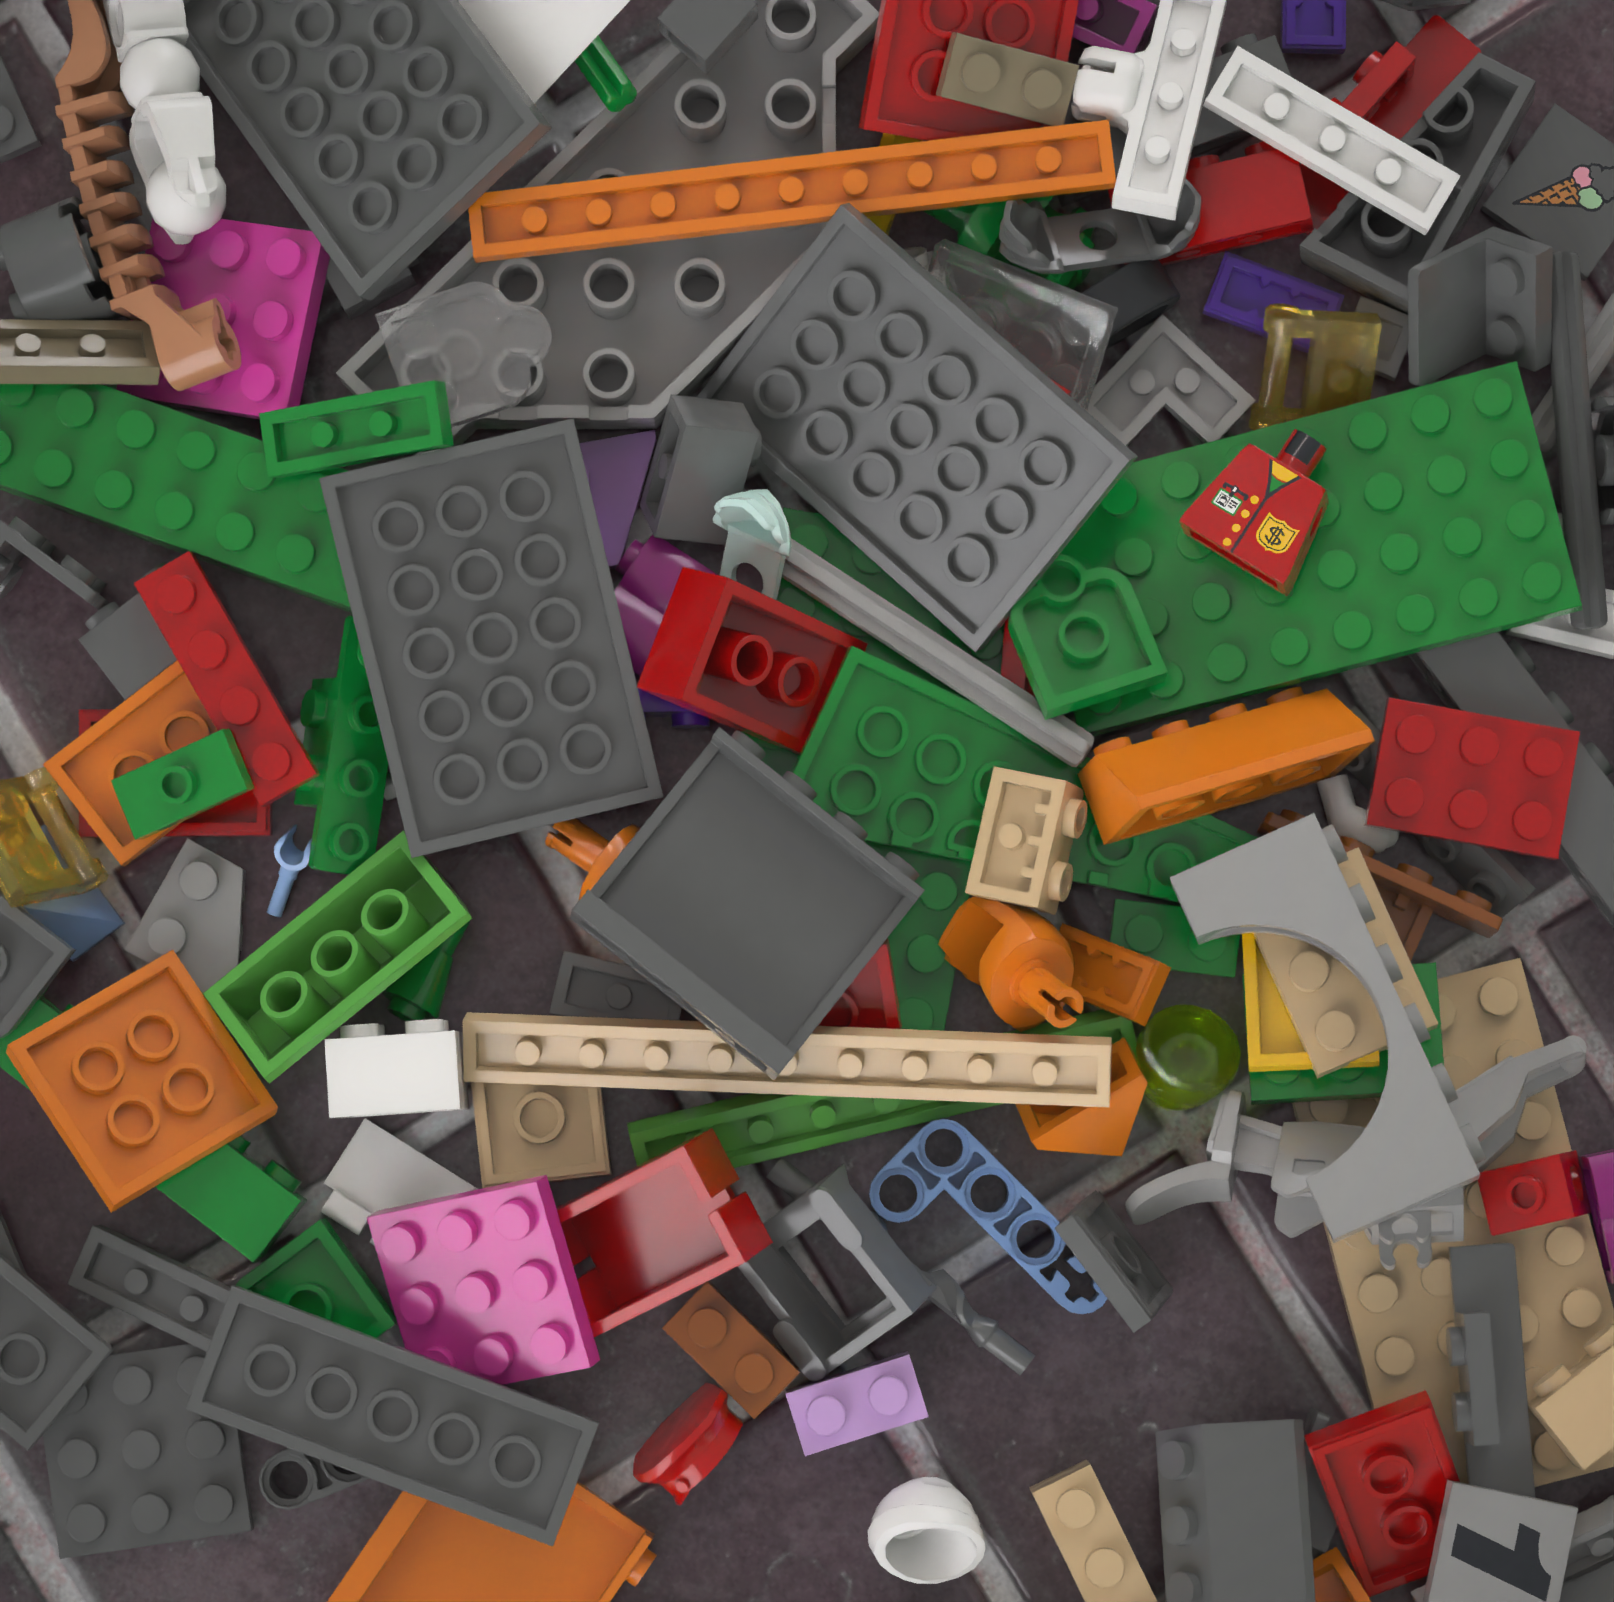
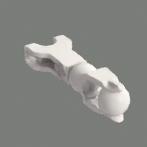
[103,0,226,245]

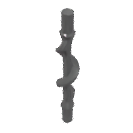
[766,1157,1036,1376]

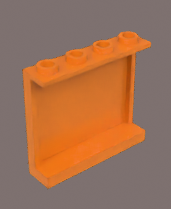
[327,1481,657,1602]

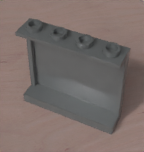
[570,727,925,1080]

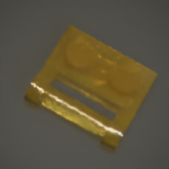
[1249,303,1382,430]
[0,767,109,908]

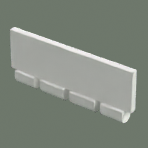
[321,1118,574,1267]

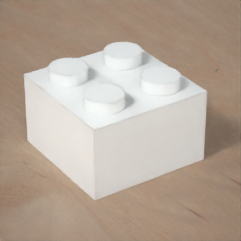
[324,1019,469,1118]

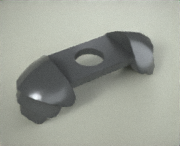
[999,178,1201,274]

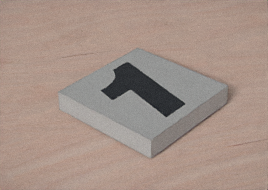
[1423,1480,1578,1602]

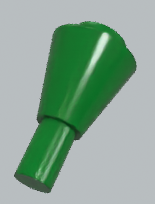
[382,921,470,1022]

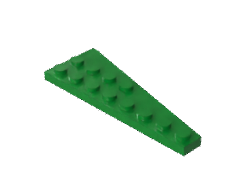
[792,646,1258,903]

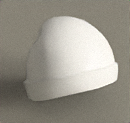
[868,1477,986,1584]

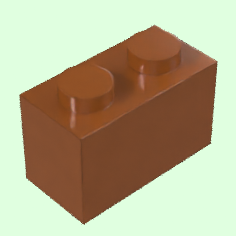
[662,1280,800,1419]

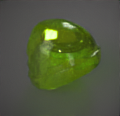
[1136,1005,1241,1111]

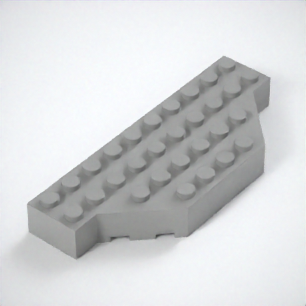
[336,0,879,456]

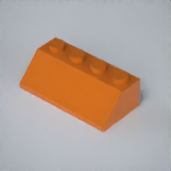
[1078,687,1375,845]

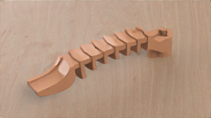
[55,0,241,391]

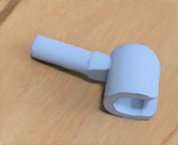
[267,824,312,917]

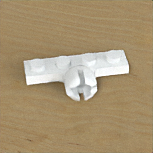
[1071,0,1227,220]

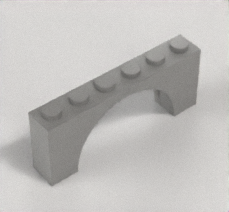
[1170,813,1486,1243]

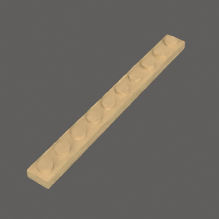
[463,1012,1112,1107]

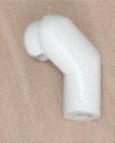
[1317,774,1399,853]

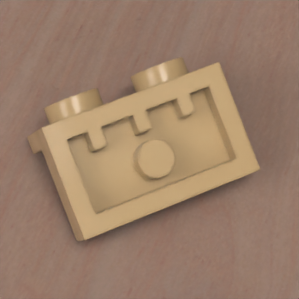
[965,766,1087,915]

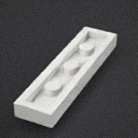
[1203,46,1461,235]

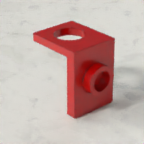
[1478,1150,1591,1236]

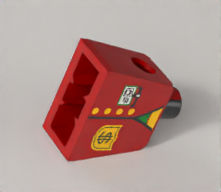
[1179,429,1329,596]

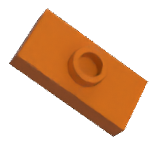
[1059,923,1171,1027]

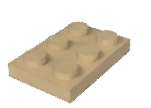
[1253,847,1438,1078]

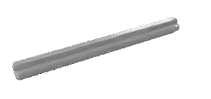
[782,538,1095,767]

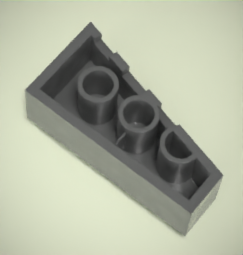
[1299,53,1536,315]

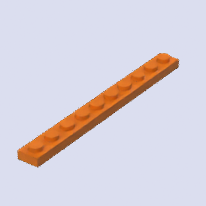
[468,120,1116,263]

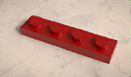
[134,551,320,807]

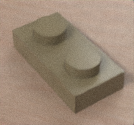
[936,32,1079,126]

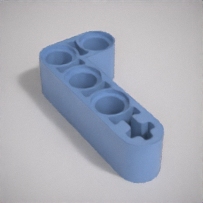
[869,1119,1107,1314]

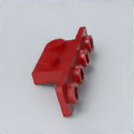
[1300,15,1481,235]

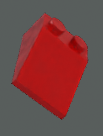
[637,567,868,754]

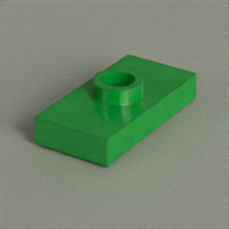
[111,729,255,840]

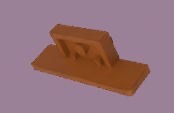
[1257,809,1503,962]

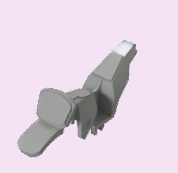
[1125,1035,1587,1270]

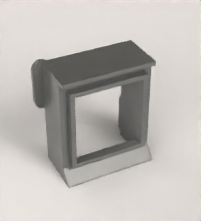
[737,1163,937,1381]

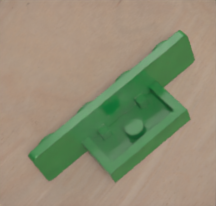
[294,615,389,875]

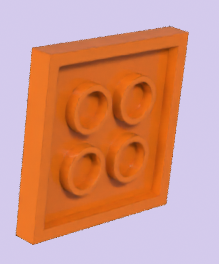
[6,950,278,1213]

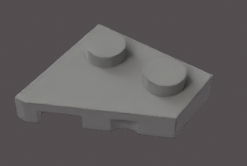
[124,838,246,993]

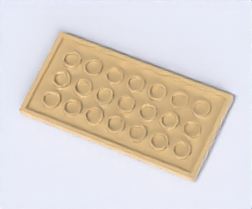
[1292,958,1614,1487]

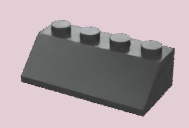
[1155,1419,1316,1602]

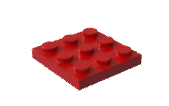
[859,0,1079,141]

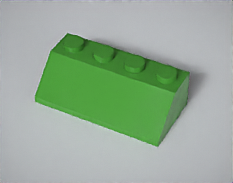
[203,831,472,1084]

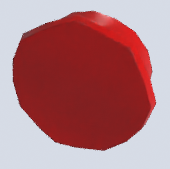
[633,1383,743,1506]

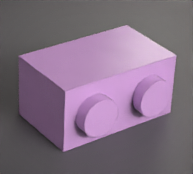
[785,1351,929,1456]

